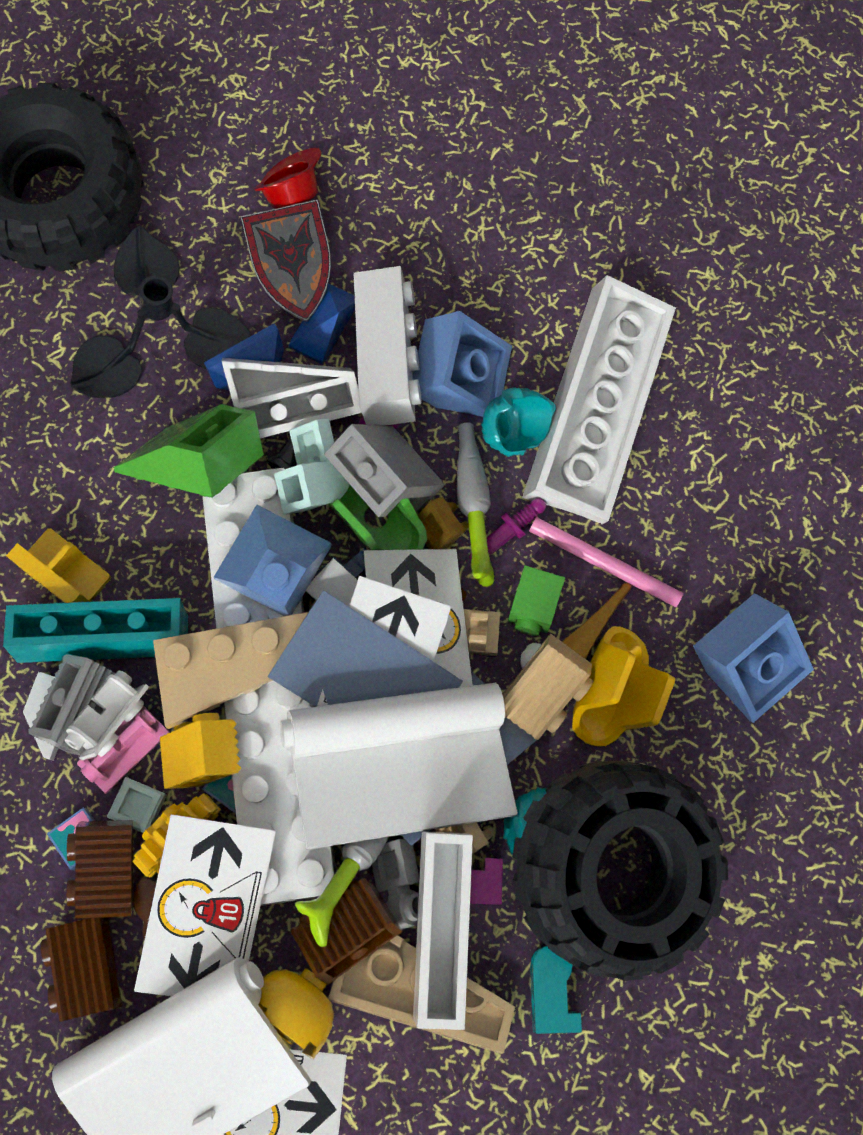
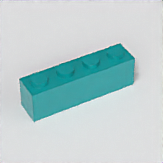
[3,598,188,663]

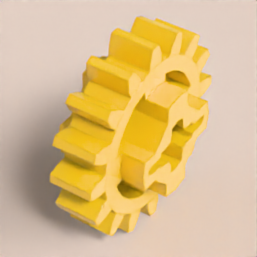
[132,793,221,878]

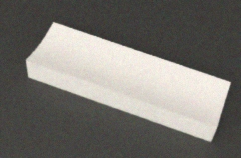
[522,275,676,524]

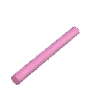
[529,517,684,608]

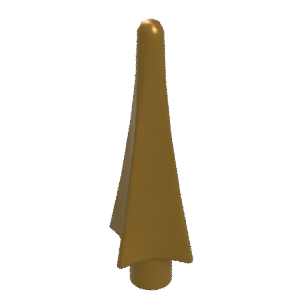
[562,583,631,659]

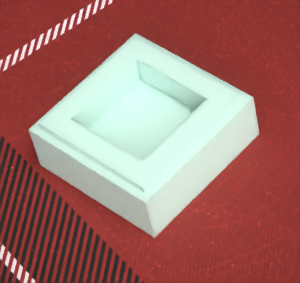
[107,777,167,833]

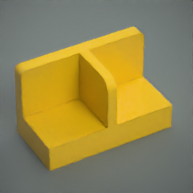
[6,529,111,603]

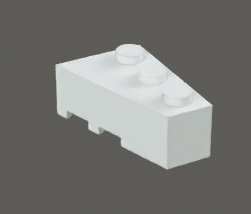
[222,358,362,438]

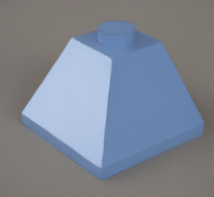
[214,505,332,616]

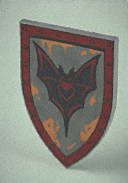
[241,200,331,322]

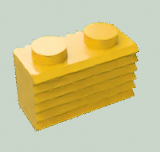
[160,713,241,789]

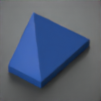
[288,283,355,365]
[204,324,284,391]

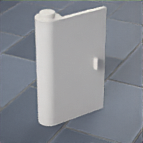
[280,682,517,850]
[52,957,311,1135]

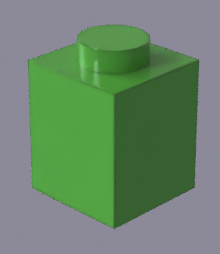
[508,565,565,636]

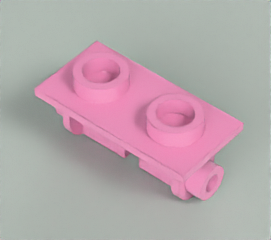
[77,705,170,794]

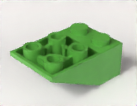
[114,404,264,498]

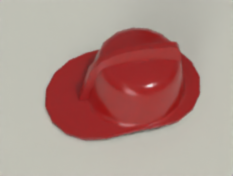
[254,148,322,209]

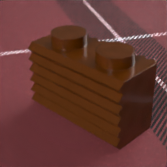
[66,820,133,919]
[291,878,403,985]
[41,917,122,1022]

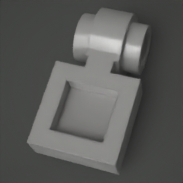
[372,839,420,929]

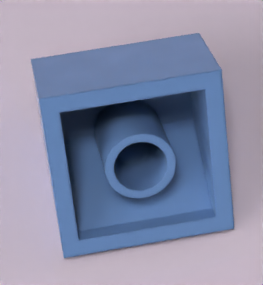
[413,311,512,417]
[693,593,814,723]

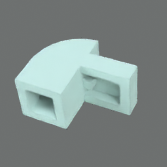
[274,419,350,515]

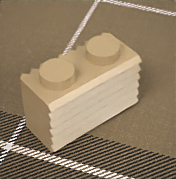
[502,634,593,740]

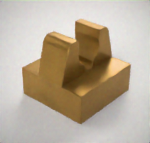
[418,496,469,549]

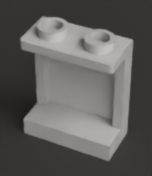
[324,424,445,517]

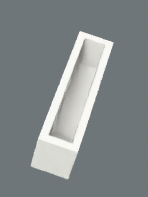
[354,266,422,425]
[413,831,473,1030]

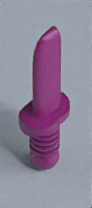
[469,498,546,561]

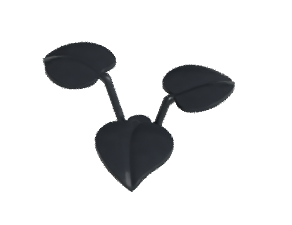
[70,225,252,398]

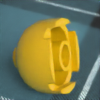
[258,968,334,1060]

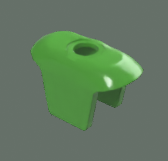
[328,485,427,550]

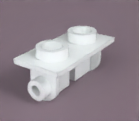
[64,670,149,760]

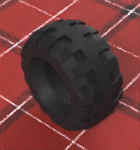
[0,82,144,272]
[512,761,728,981]

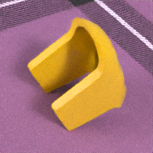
[572,626,675,746]

